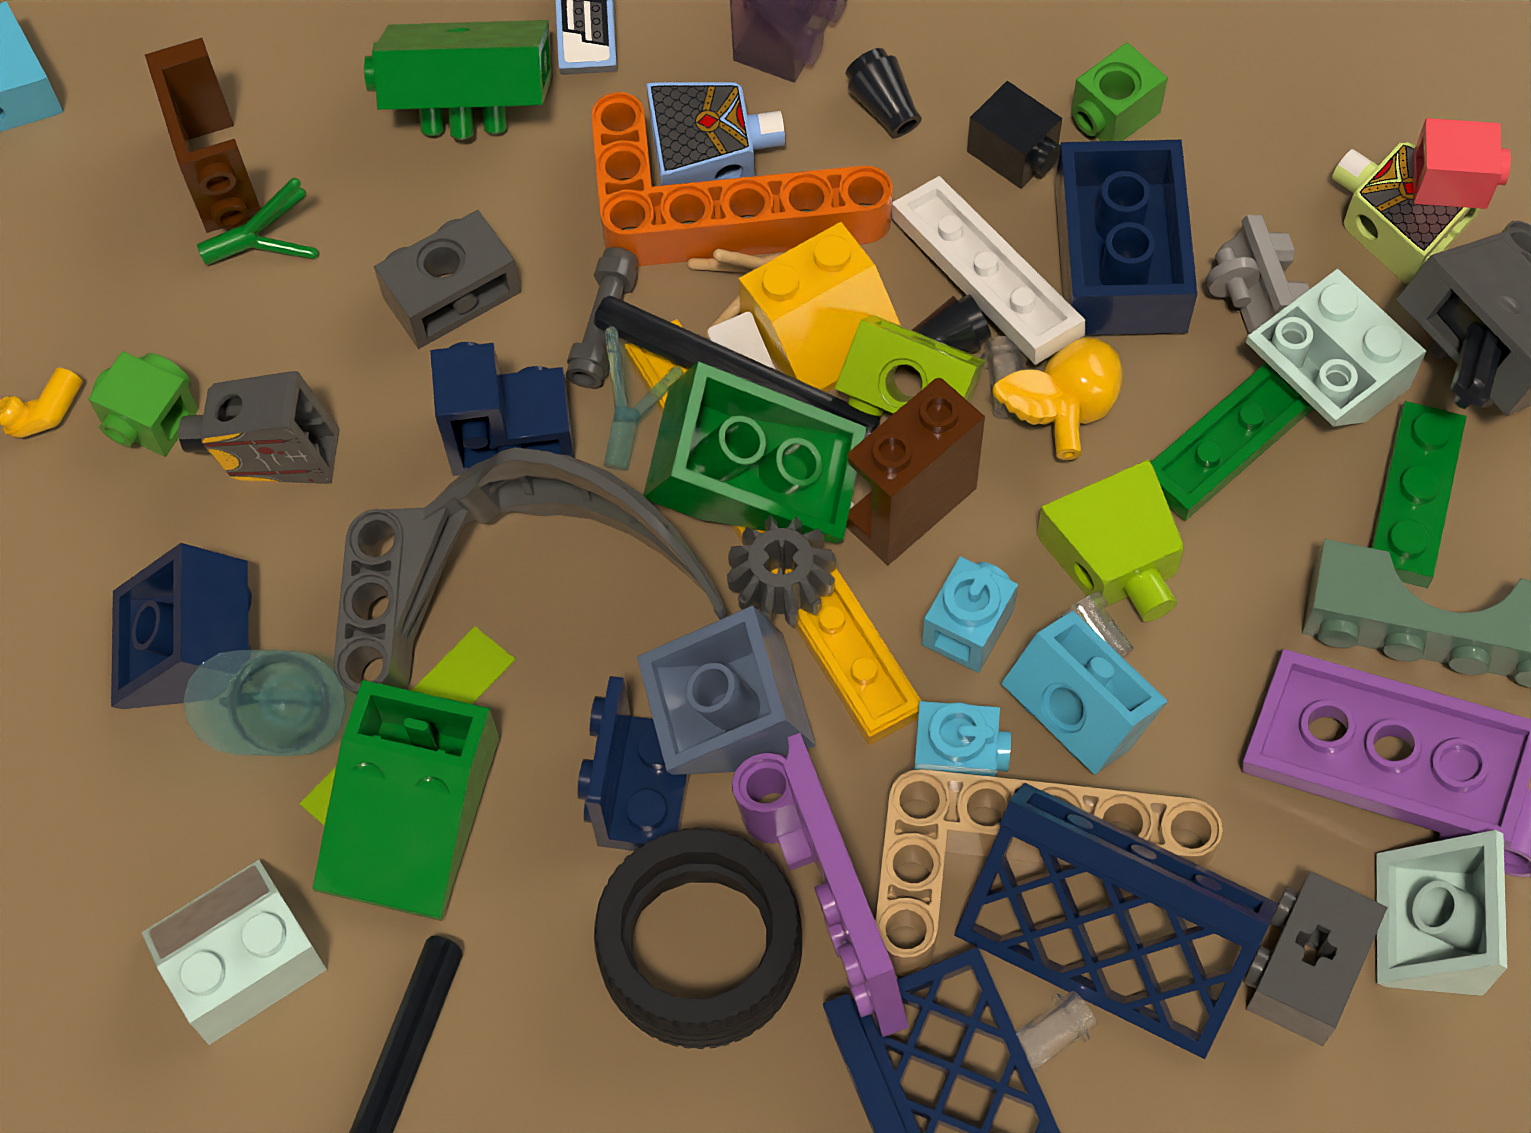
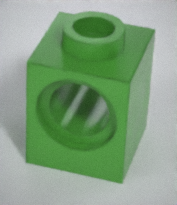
[1071,42,1168,141]

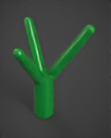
[197,178,319,265]

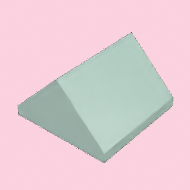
[1376,830,1507,996]

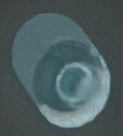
[183,649,346,756]

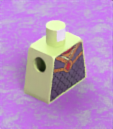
[1332,142,1480,285]

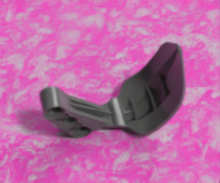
[334,447,727,695]

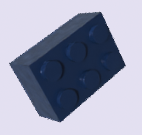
[1055,139,1198,335]

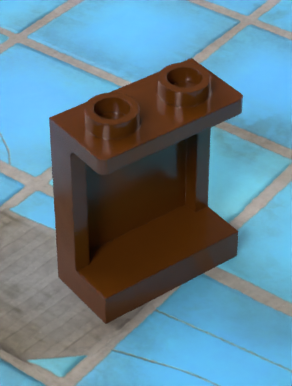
[846,378,985,566]

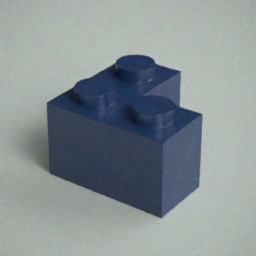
[430,342,575,476]

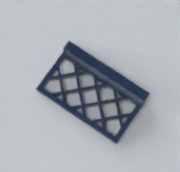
[954,783,1278,1059]
[822,947,1061,1133]

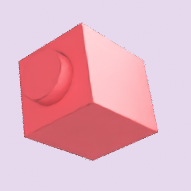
[1413,118,1511,209]

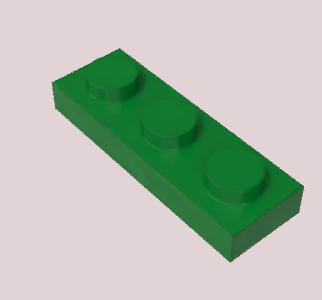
[1150,362,1314,521]
[1370,401,1467,589]

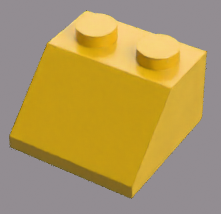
[738,222,901,392]

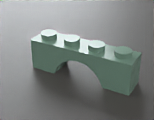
[1302,539,1531,688]

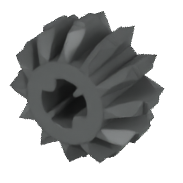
[727,515,836,627]

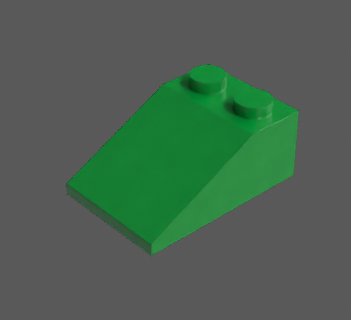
[643,361,866,543]

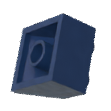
[111,543,253,709]

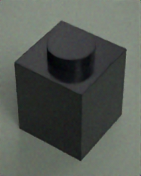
[967,81,1062,189]

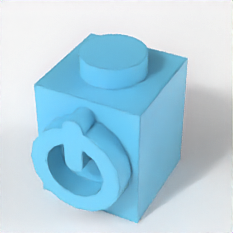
[922,556,1018,673]
[914,701,1011,777]

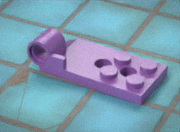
[1243,649,1531,877]
[732,733,909,1037]

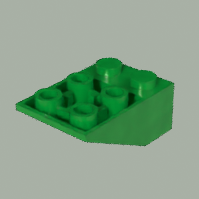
[312,680,499,921]

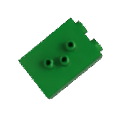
[364,20,552,140]

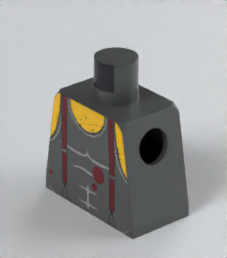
[178,371,339,484]

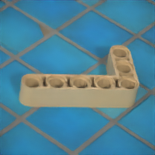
[876,769,1223,977]

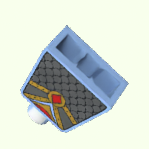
[646,82,785,186]

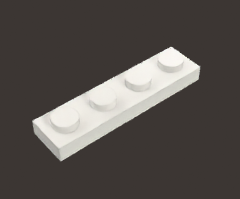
[892,176,1085,365]

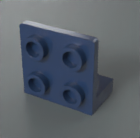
[577,676,690,851]

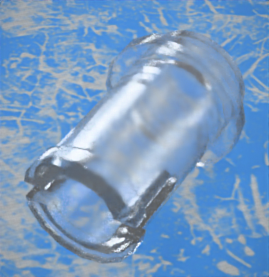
[980,336,1029,419]
[1016,990,1098,1073]

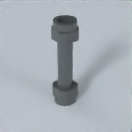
[566,247,638,388]

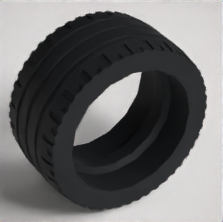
[594,828,802,1049]

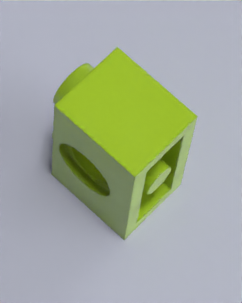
[835,315,986,416]

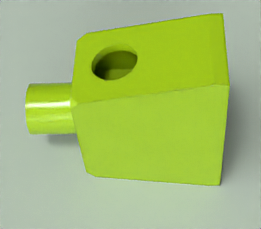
[1036,459,1184,622]

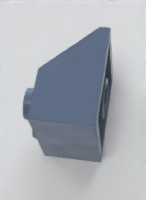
[637,605,816,775]

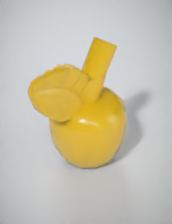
[992,337,1123,460]

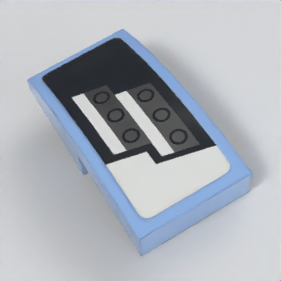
[556,0,617,75]

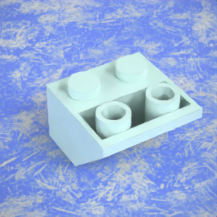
[1246,269,1426,427]

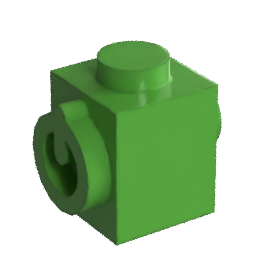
[88,351,199,457]

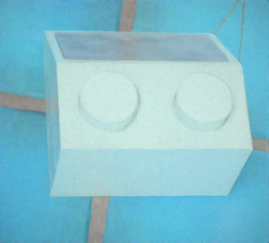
[141,860,327,1045]

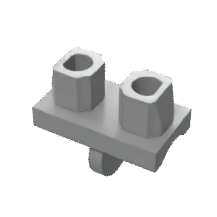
[1206,215,1310,334]

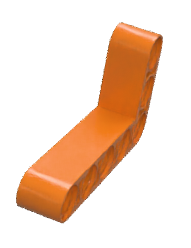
[591,92,893,267]

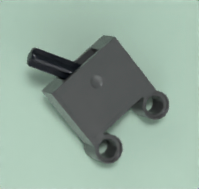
[1396,221,1531,416]

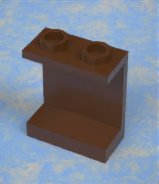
[145,38,261,233]

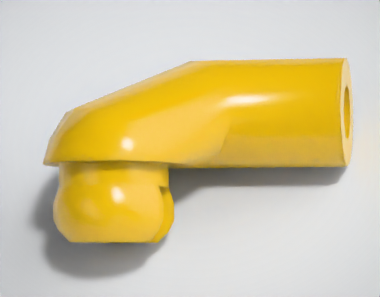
[0,367,83,438]

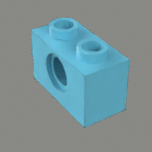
[1001,611,1168,775]

